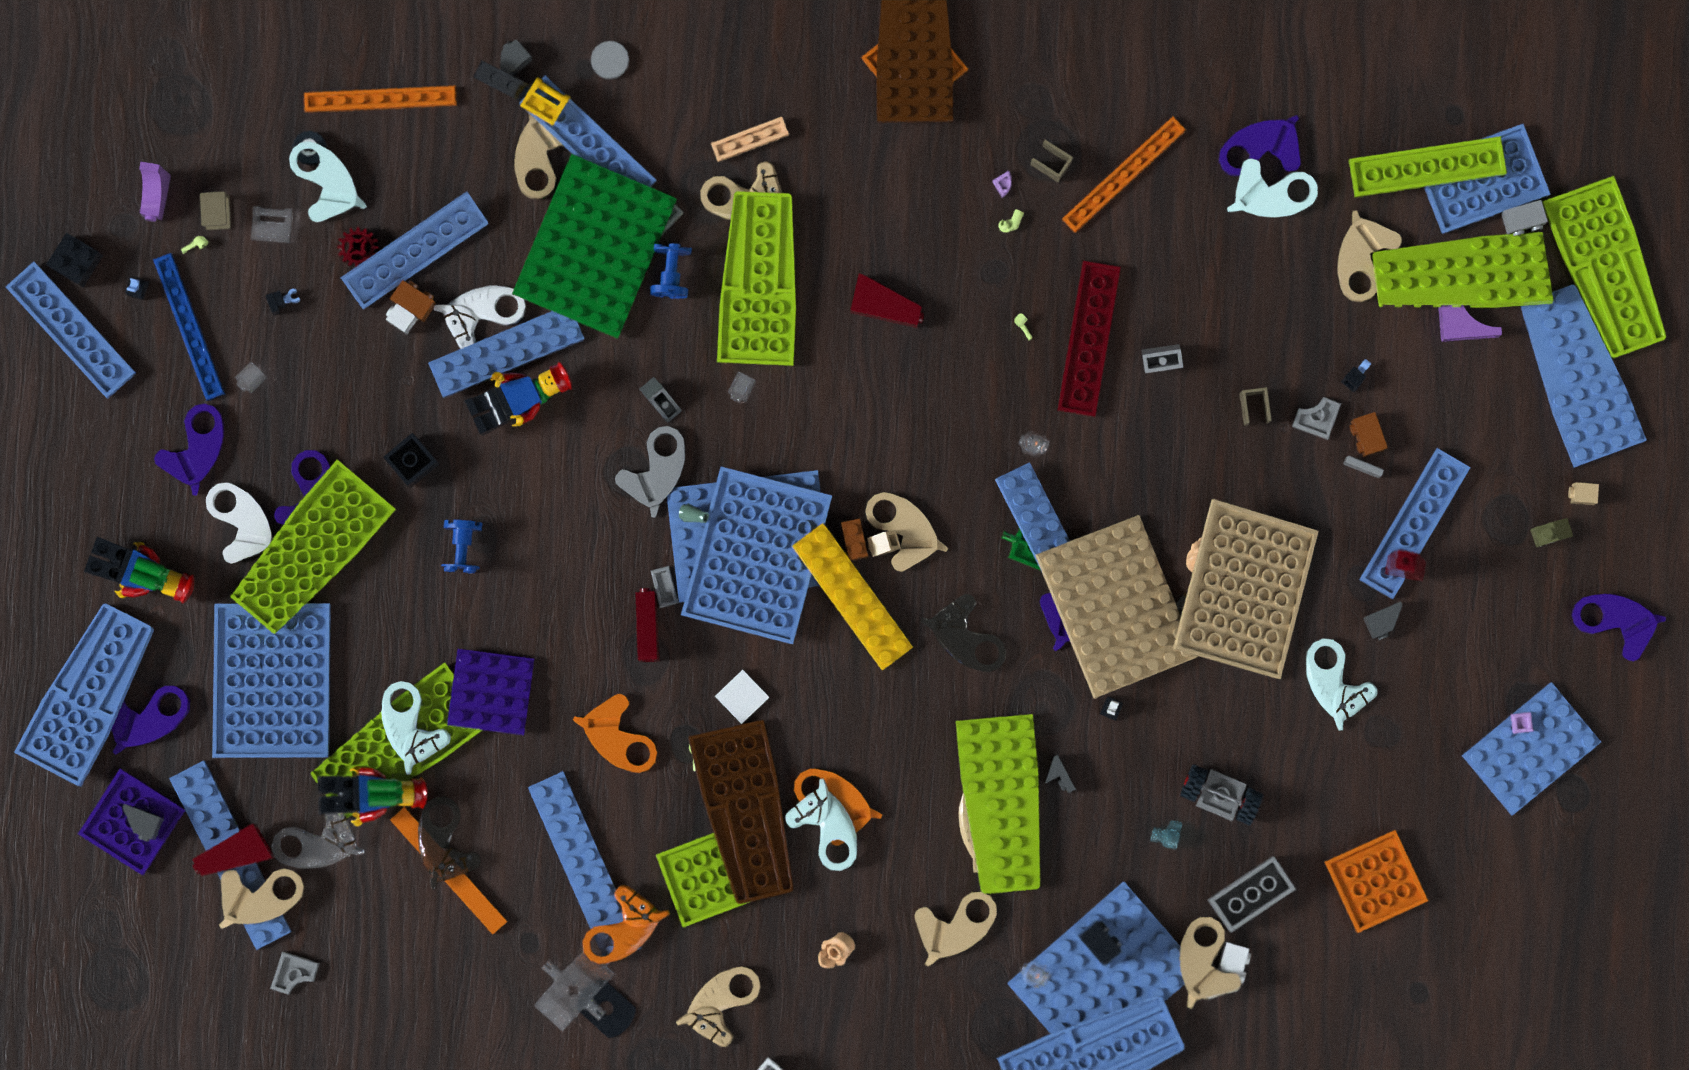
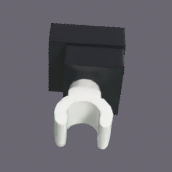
[1100,696,1123,721]

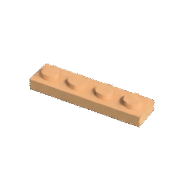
[711,117,789,162]

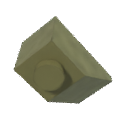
[1530,518,1573,548]

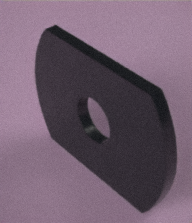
[577,979,636,1038]

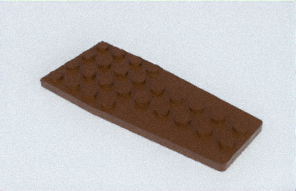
[876,0,953,123]
[688,720,793,904]

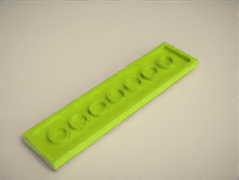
[1349,136,1507,198]

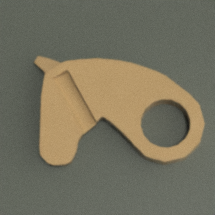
[1180,917,1241,1008]

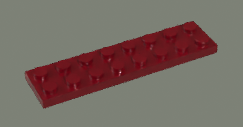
[1057,261,1121,417]

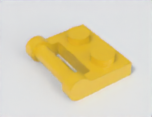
[520,77,570,126]

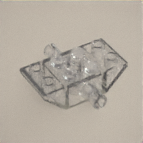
[534,951,615,1032]

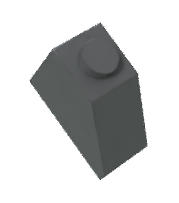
[500,39,532,76]
[639,377,682,423]
[1363,602,1402,640]
[123,804,164,842]

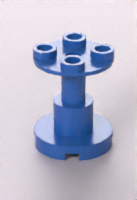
[650,243,692,299]
[441,520,482,573]

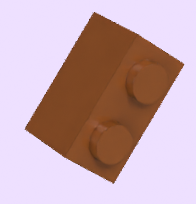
[390,280,436,322]
[1350,412,1388,457]
[841,519,868,561]

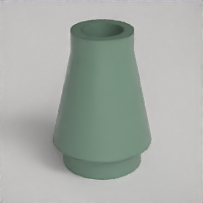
[679,503,709,523]

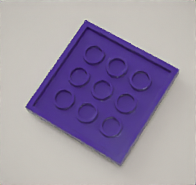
[447,649,534,736]
[78,769,185,875]

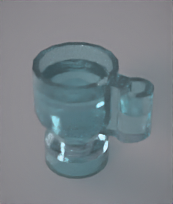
[1150,820,1182,850]

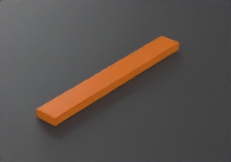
[304,86,457,113]
[1062,116,1186,233]
[390,807,508,934]

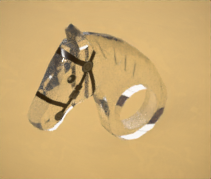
[271,813,365,869]

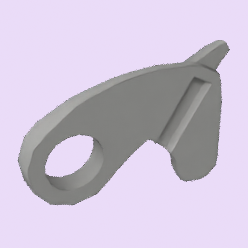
[615,426,685,518]

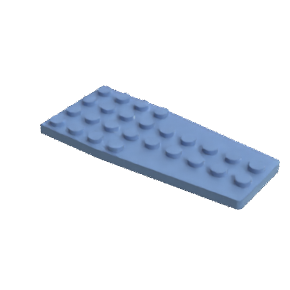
[1521,285,1647,468]
[14,604,154,787]
[997,996,1184,1070]

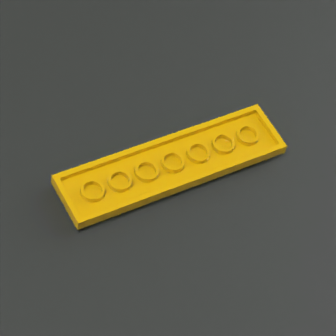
[792,523,913,670]

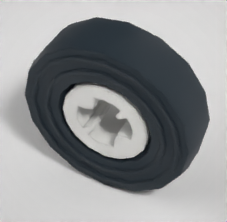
[292,131,327,165]

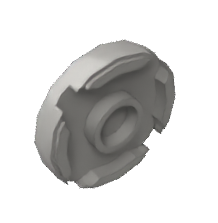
[591,41,629,80]

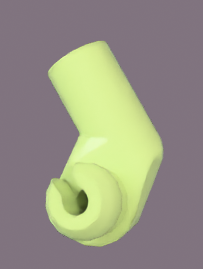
[999,210,1024,232]

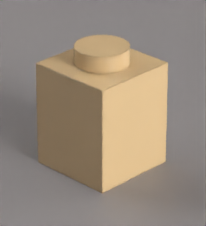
[1568,482,1599,505]
[867,530,901,557]

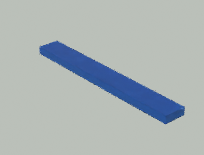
[153,253,225,401]

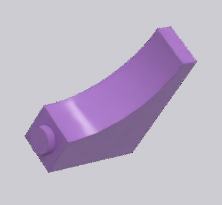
[139,162,171,222]
[1438,305,1502,342]

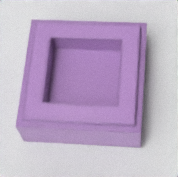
[1510,712,1533,734]

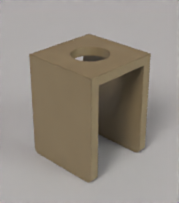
[1031,140,1073,182]
[200,192,231,230]
[1240,387,1271,426]

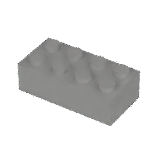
[1207,857,1295,932]

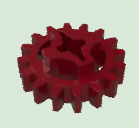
[337,227,379,267]

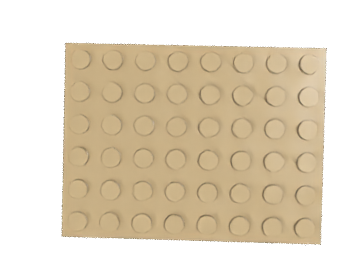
[1173,499,1319,679]
[1035,515,1198,698]

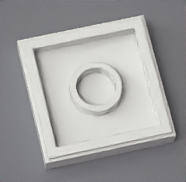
[715,670,769,724]

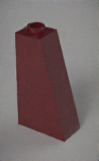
[850,274,924,328]
[1385,550,1426,581]
[635,588,659,663]
[192,824,275,876]

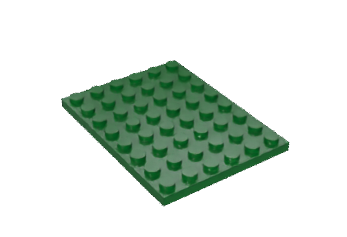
[512,154,677,339]

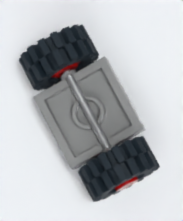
[1180,764,1263,825]

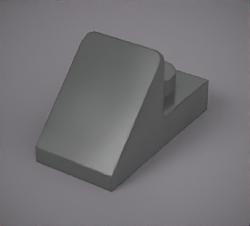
[1045,755,1076,793]

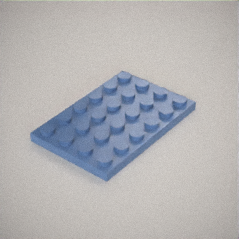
[1424,124,1550,234]
[1461,682,1601,815]

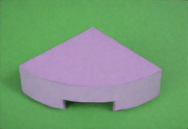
[992,171,1011,198]

